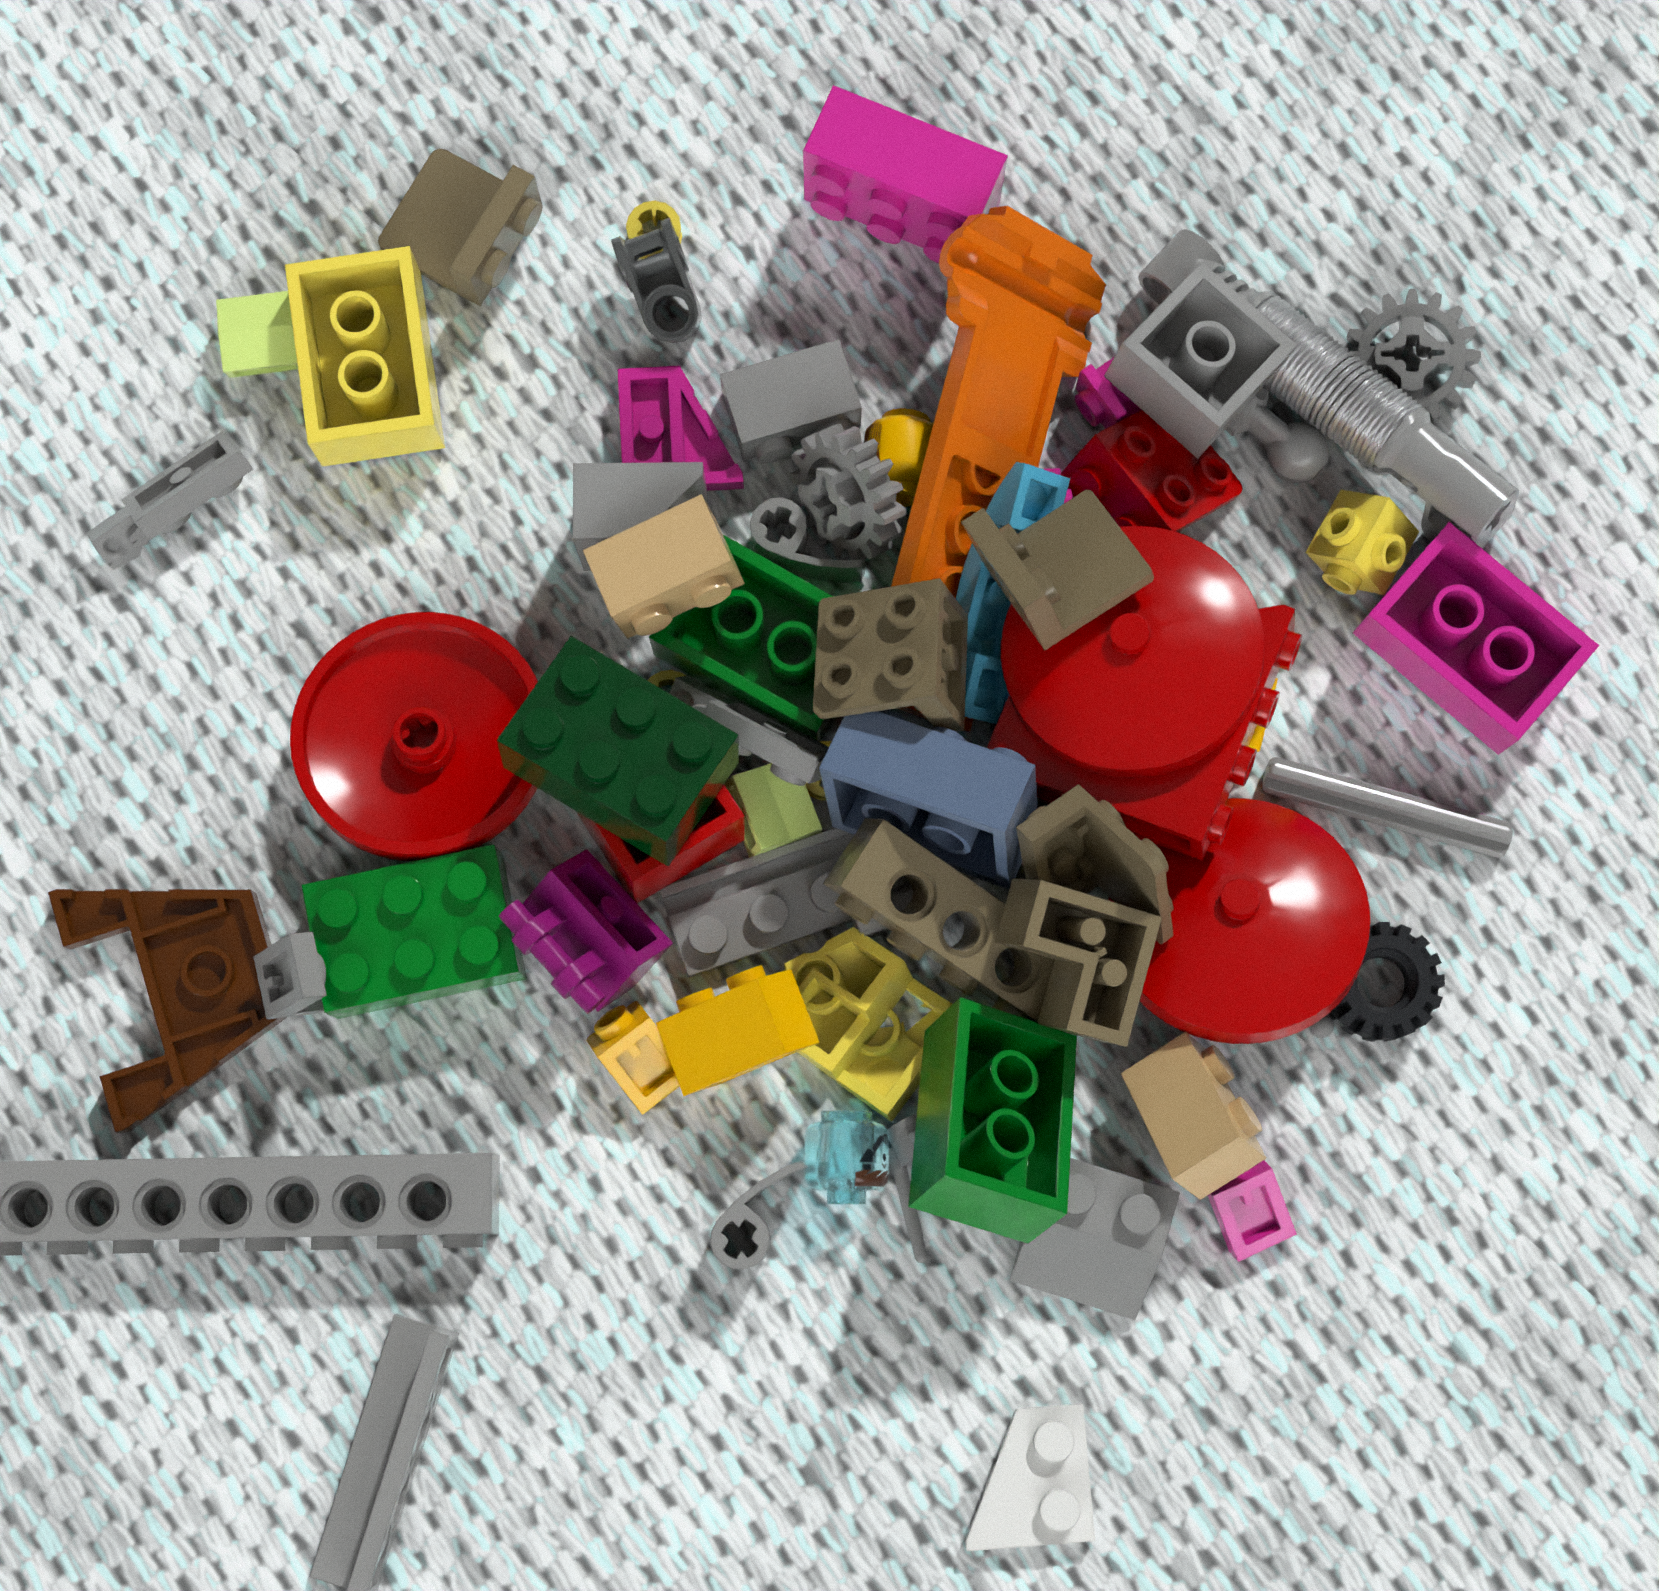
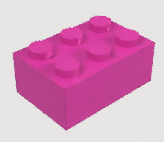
[803,85,1008,264]
[1353,522,1600,755]

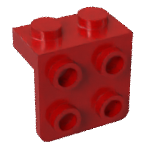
[1061,410,1243,533]

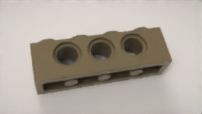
[823,818,1054,1023]

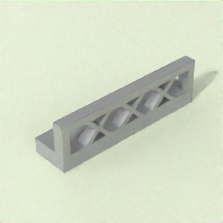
[309,1314,459,1591]

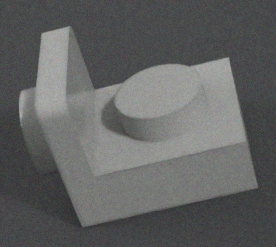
[253,932,327,1019]

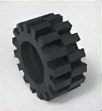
[1329,922,1445,1042]

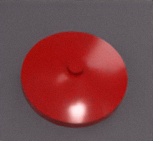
[1001,526,1264,778]
[290,612,538,862]
[1108,798,1371,1044]

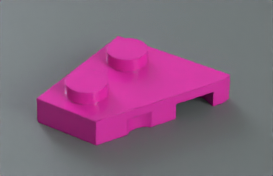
[618,365,744,491]

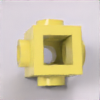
[1305,489,1419,595]

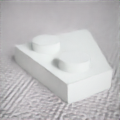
[965,1403,1095,1551]

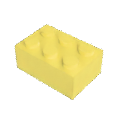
[285,246,445,467]

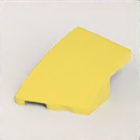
[780,927,952,1122]

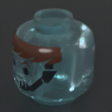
[805,1110,889,1204]

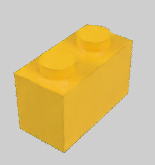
[656,965,820,1096]

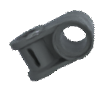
[611,217,702,343]

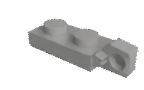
[86,431,253,570]
[669,676,829,786]

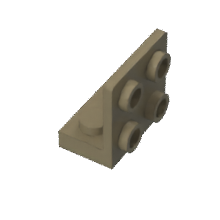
[961,490,1154,650]
[813,578,968,731]

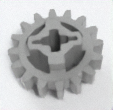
[1346,289,1481,423]
[789,423,906,560]

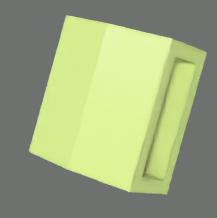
[216,291,298,378]
[724,763,822,858]

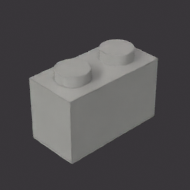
[720,339,862,463]

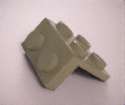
[378,149,543,307]
[1016,784,1174,944]

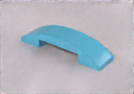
[956,462,1070,724]

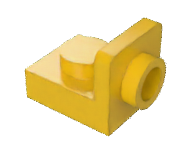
[586,1001,679,1115]

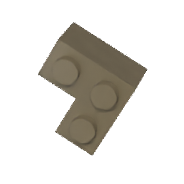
[995,879,1162,1047]

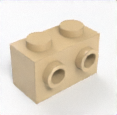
[583,494,745,639]
[1121,1031,1267,1200]

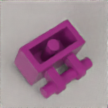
[499,849,673,1014]

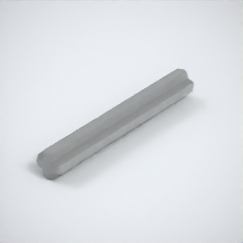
[1262,757,1513,858]

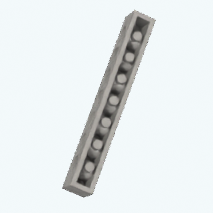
[0,1153,500,1256]

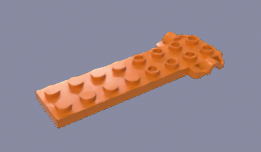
[891,206,1106,732]

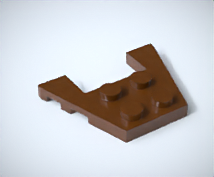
[48,889,288,1134]

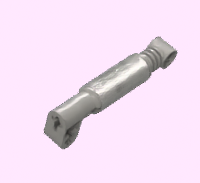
[1138,229,1519,548]

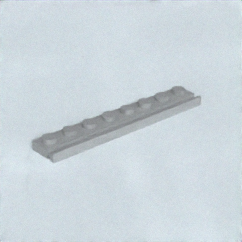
[659,801,1047,979]

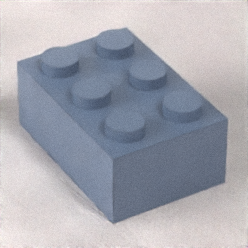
[819,709,1038,889]

